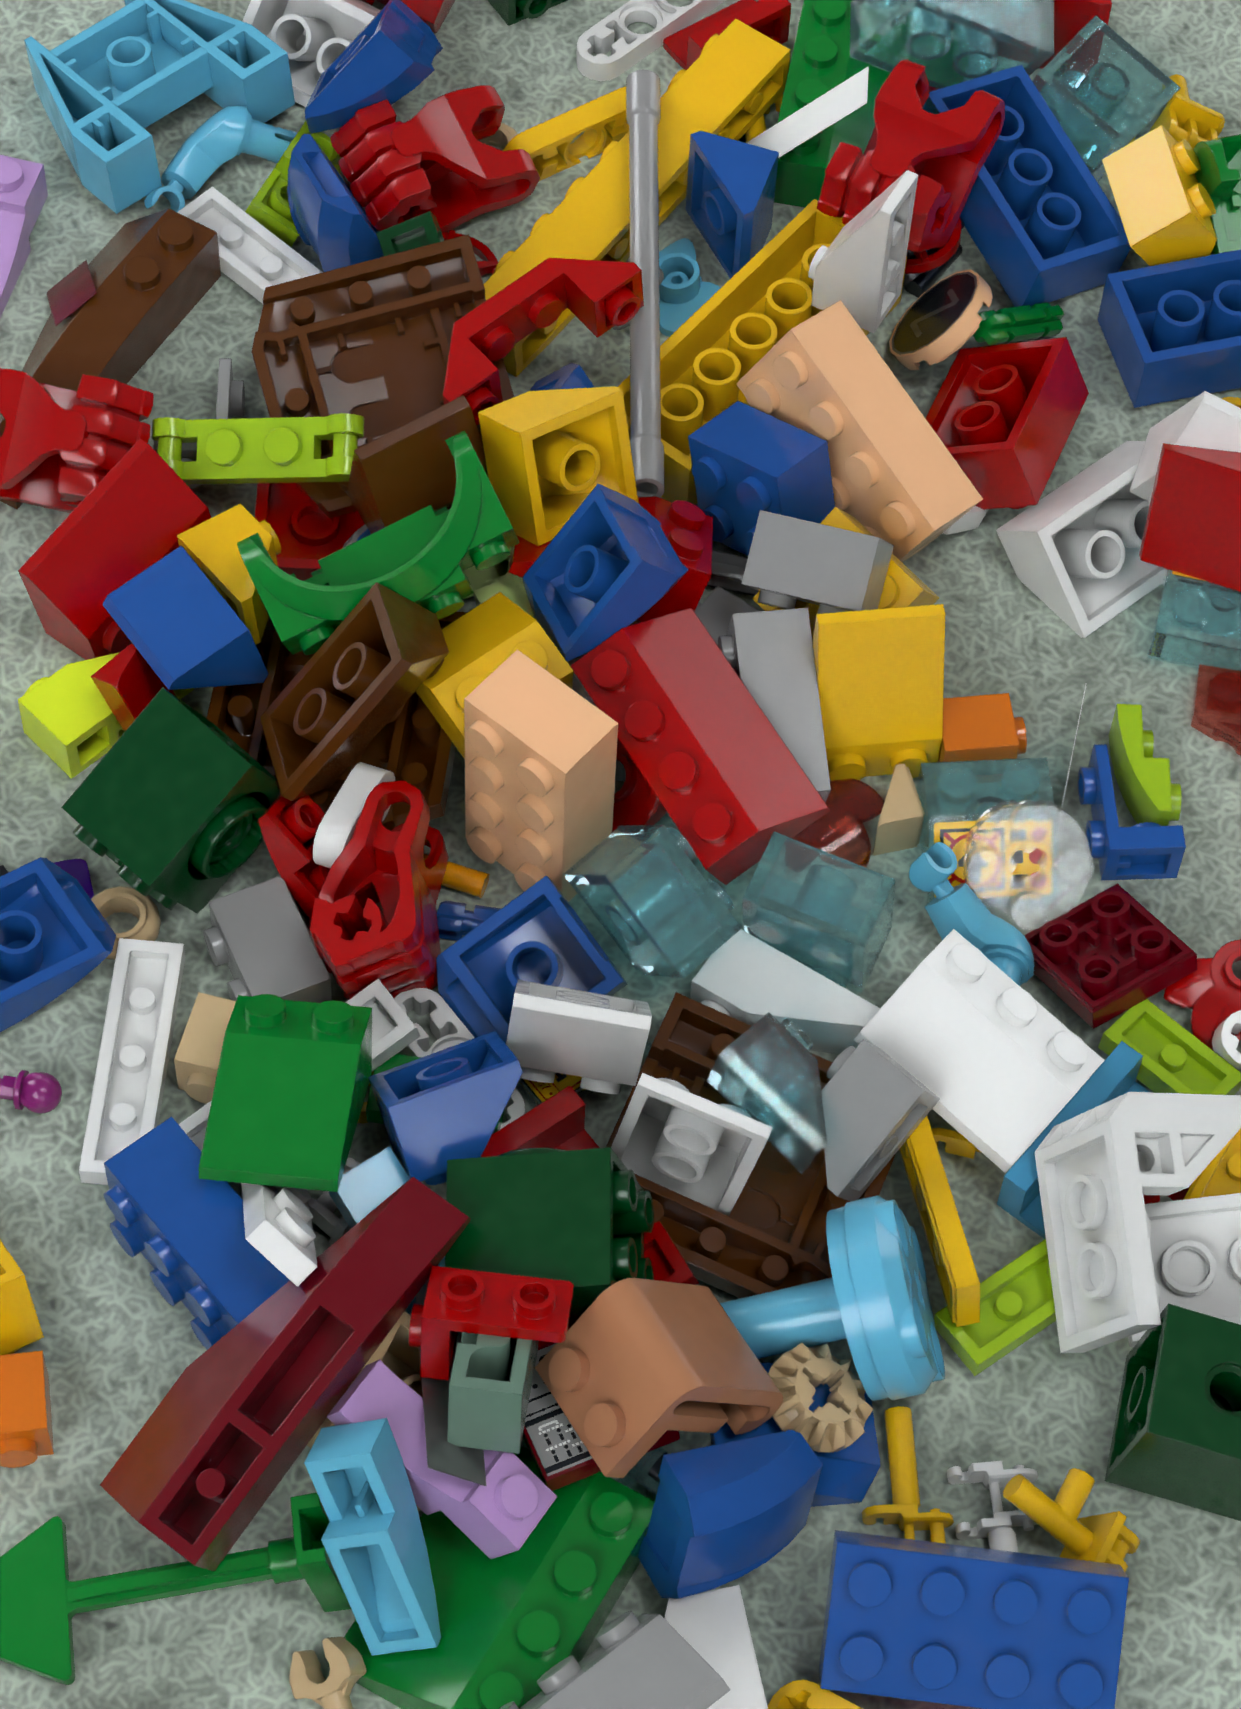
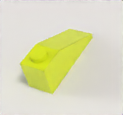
[18,652,195,779]

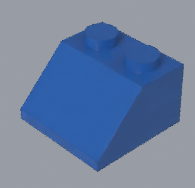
[368,1031,523,1185]

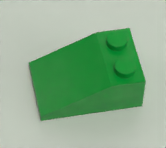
[199,994,372,1192]

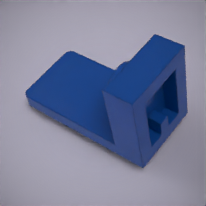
[1078,744,1186,881]

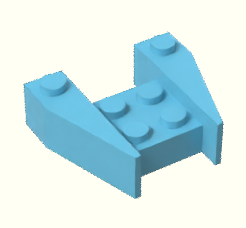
[24,0,295,214]

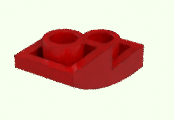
[258,795,330,919]

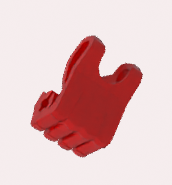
[817,59,1005,253]
[330,85,540,232]
[0,368,154,513]
[310,780,449,1000]

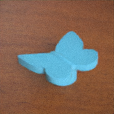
[659,238,721,337]

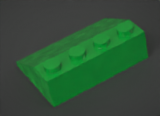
[774,0,965,207]
[328,1446,654,1709]

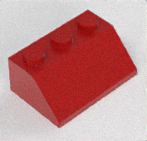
[926,337,1089,510]
[18,439,211,660]

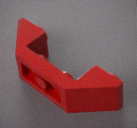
[443,258,644,425]

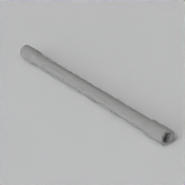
[626,69,665,497]

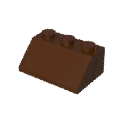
[260,582,449,801]

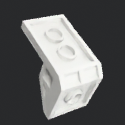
[1035,1092,1241,1353]

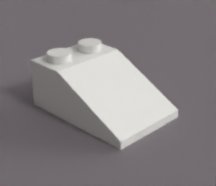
[506,980,652,1094]
[611,1073,773,1216]

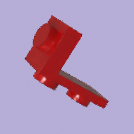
[409,1266,574,1380]

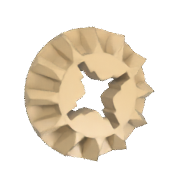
[768,1343,873,1453]

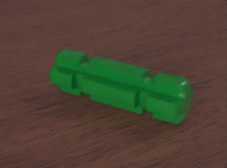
[973,302,1065,345]

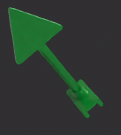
[0,1492,351,1685]

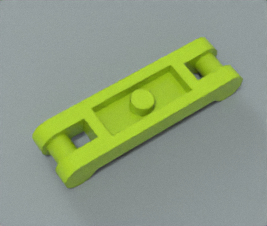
[152,413,364,485]

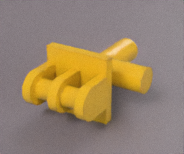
[1149,74,1225,148]
[1003,1468,1140,1573]

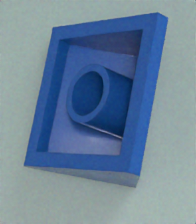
[685,131,779,279]
[102,545,269,690]

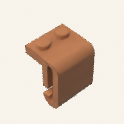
[535,1278,783,1478]

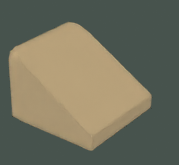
[873,763,925,856]

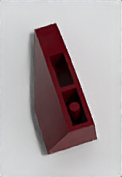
[100,1177,471,1571]

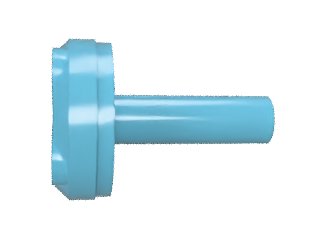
[720,1195,945,1401]

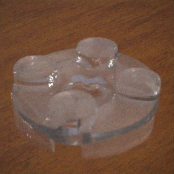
[963,799,1095,931]

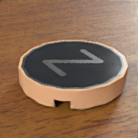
[889,269,993,370]

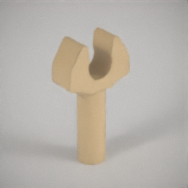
[289,1637,367,1709]

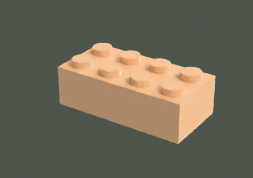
[736,300,983,563]
[464,649,618,902]

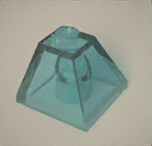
[707,1012,827,1174]

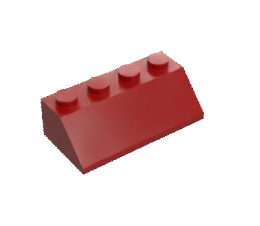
[570,608,831,885]

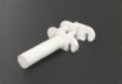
[947,1461,1038,1552]

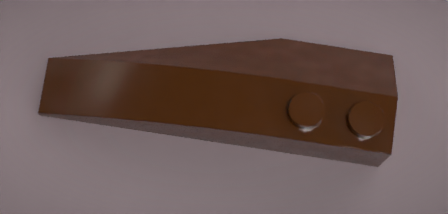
[0,208,221,510]

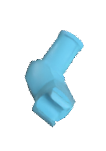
[144,106,297,212]
[909,842,1034,986]

